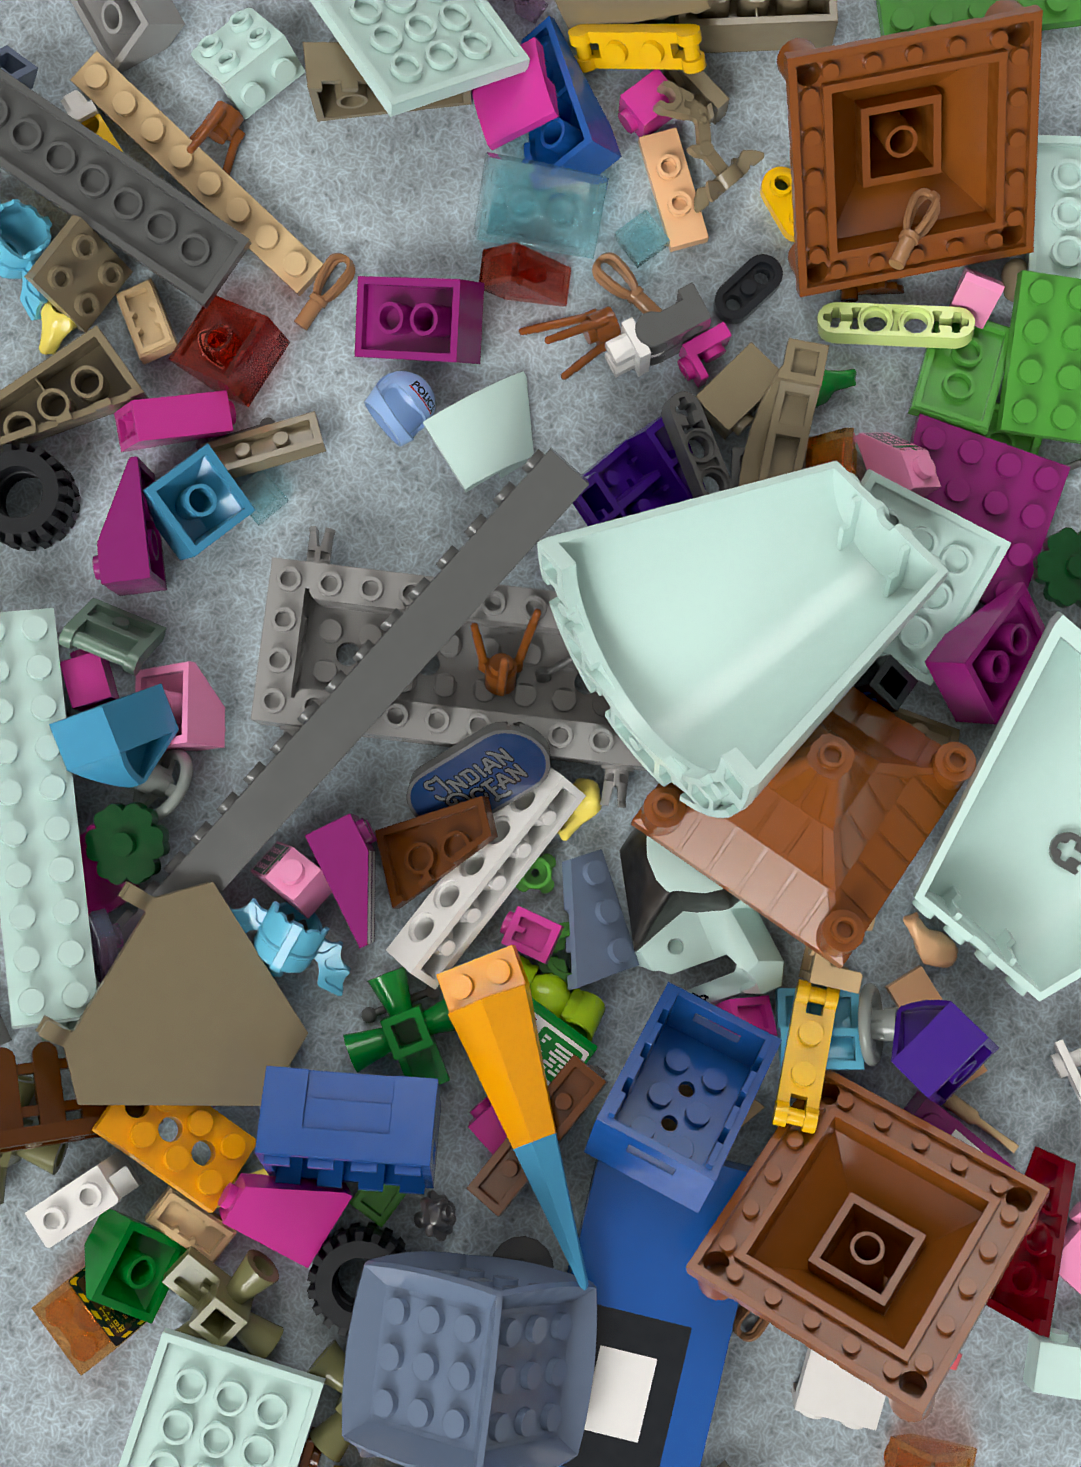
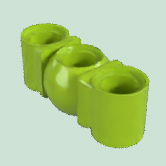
[519,955,606,1041]

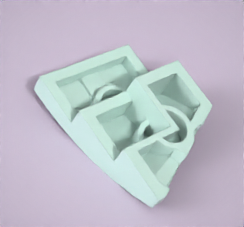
[423,371,534,492]

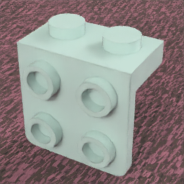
[191,8,305,120]

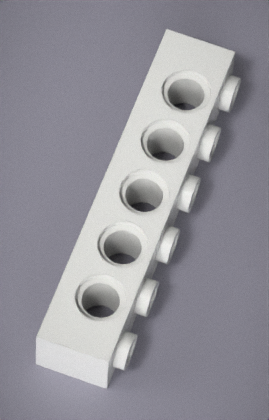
[386,767,586,989]

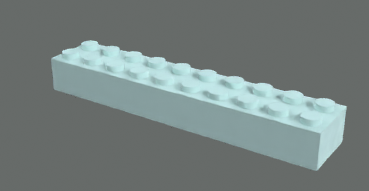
[0,608,97,1029]

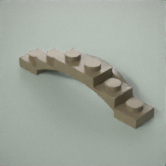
[738,338,829,486]

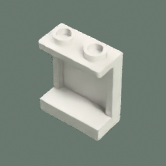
[25,1150,142,1248]
[791,1348,886,1430]

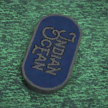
[406,722,551,817]

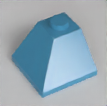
[143,444,256,560]

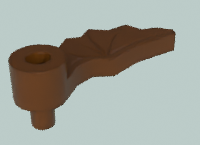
[840,281,904,303]

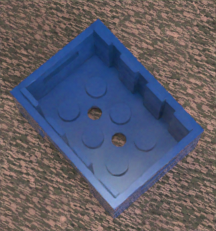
[584,982,782,1213]
[255,1066,441,1195]

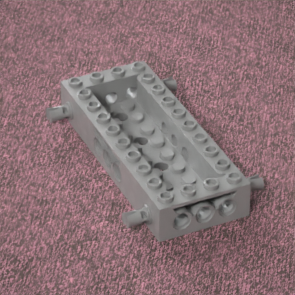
[251,526,647,808]

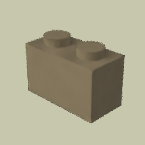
[695,342,779,440]

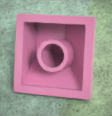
[135,661,226,751]

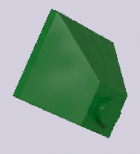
[84,1208,187,1324]

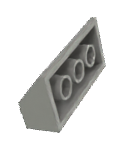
[70,0,185,73]

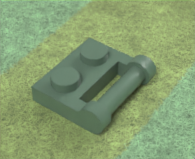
[59,598,166,676]

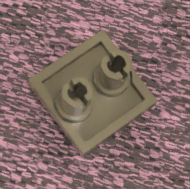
[24,215,133,332]

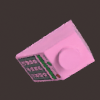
[855,432,941,497]
[251,841,332,919]

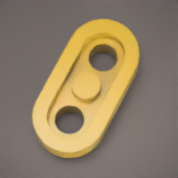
[760,167,795,243]

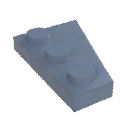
[562,849,639,990]

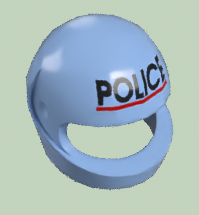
[364,371,435,447]

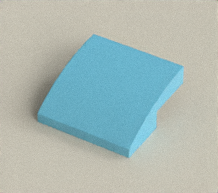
[775,988,865,1070]

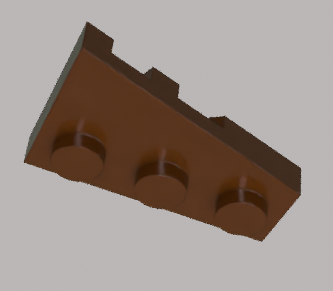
[375,796,498,909]

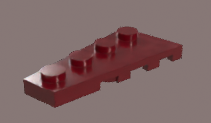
[986,1146,1076,1338]

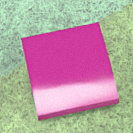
[472,37,559,151]

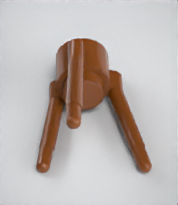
[187,101,245,176]
[519,306,621,380]
[470,608,541,696]

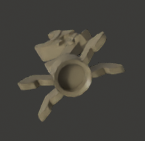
[653,81,764,213]

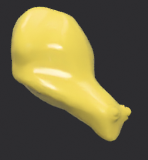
[39,301,77,355]
[558,778,602,841]

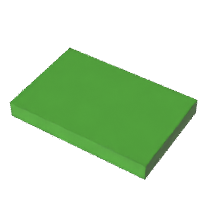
[908,320,1010,436]

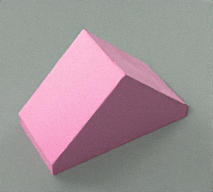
[949,267,1005,329]

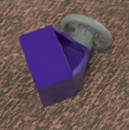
[858,983,999,1106]

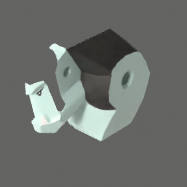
[619,828,785,1014]

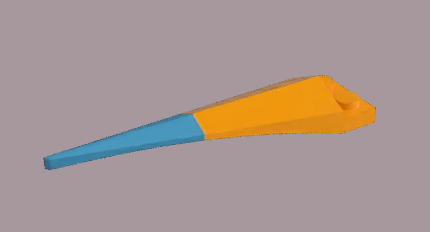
[436,945,589,1291]

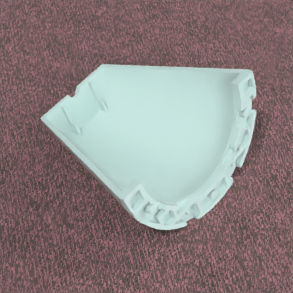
[537,460,948,818]
[912,611,1081,1002]

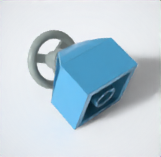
[49,684,193,821]

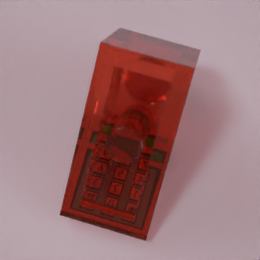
[479,242,571,307]

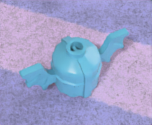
[0,199,53,321]
[230,898,351,996]

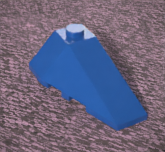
[521,16,622,190]

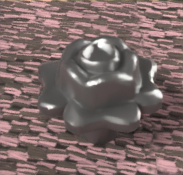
[414,1190,456,1242]

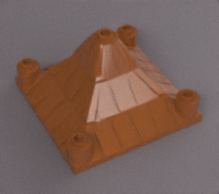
[777,0,1043,297]
[631,687,976,969]
[686,1070,1050,1422]

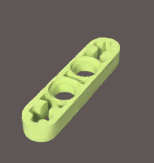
[817,302,975,349]

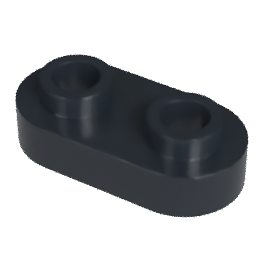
[713,254,783,324]

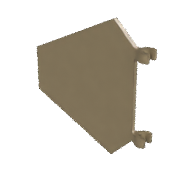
[35,881,308,1106]

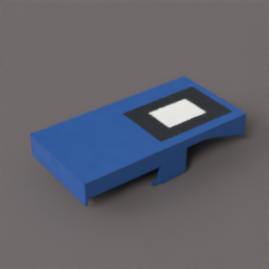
[559,1159,752,1467]

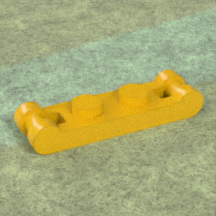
[568,24,707,74]
[772,979,840,1134]

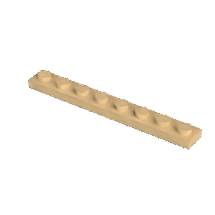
[70,51,323,296]

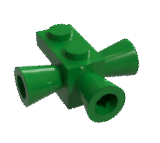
[343,967,456,1085]

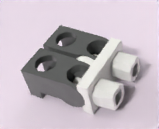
[605,282,712,378]

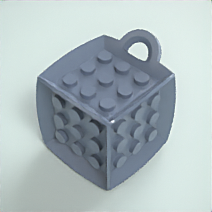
[342,1251,597,1467]

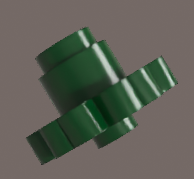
[1033,527,1081,608]
[85,802,170,885]

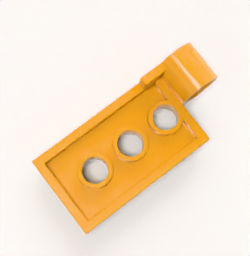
[92,1105,256,1213]

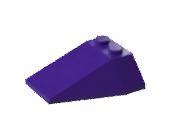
[573,415,706,526]

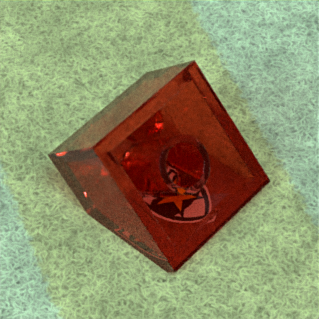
[169,295,290,408]

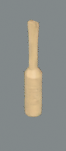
[943,1094,1019,1153]

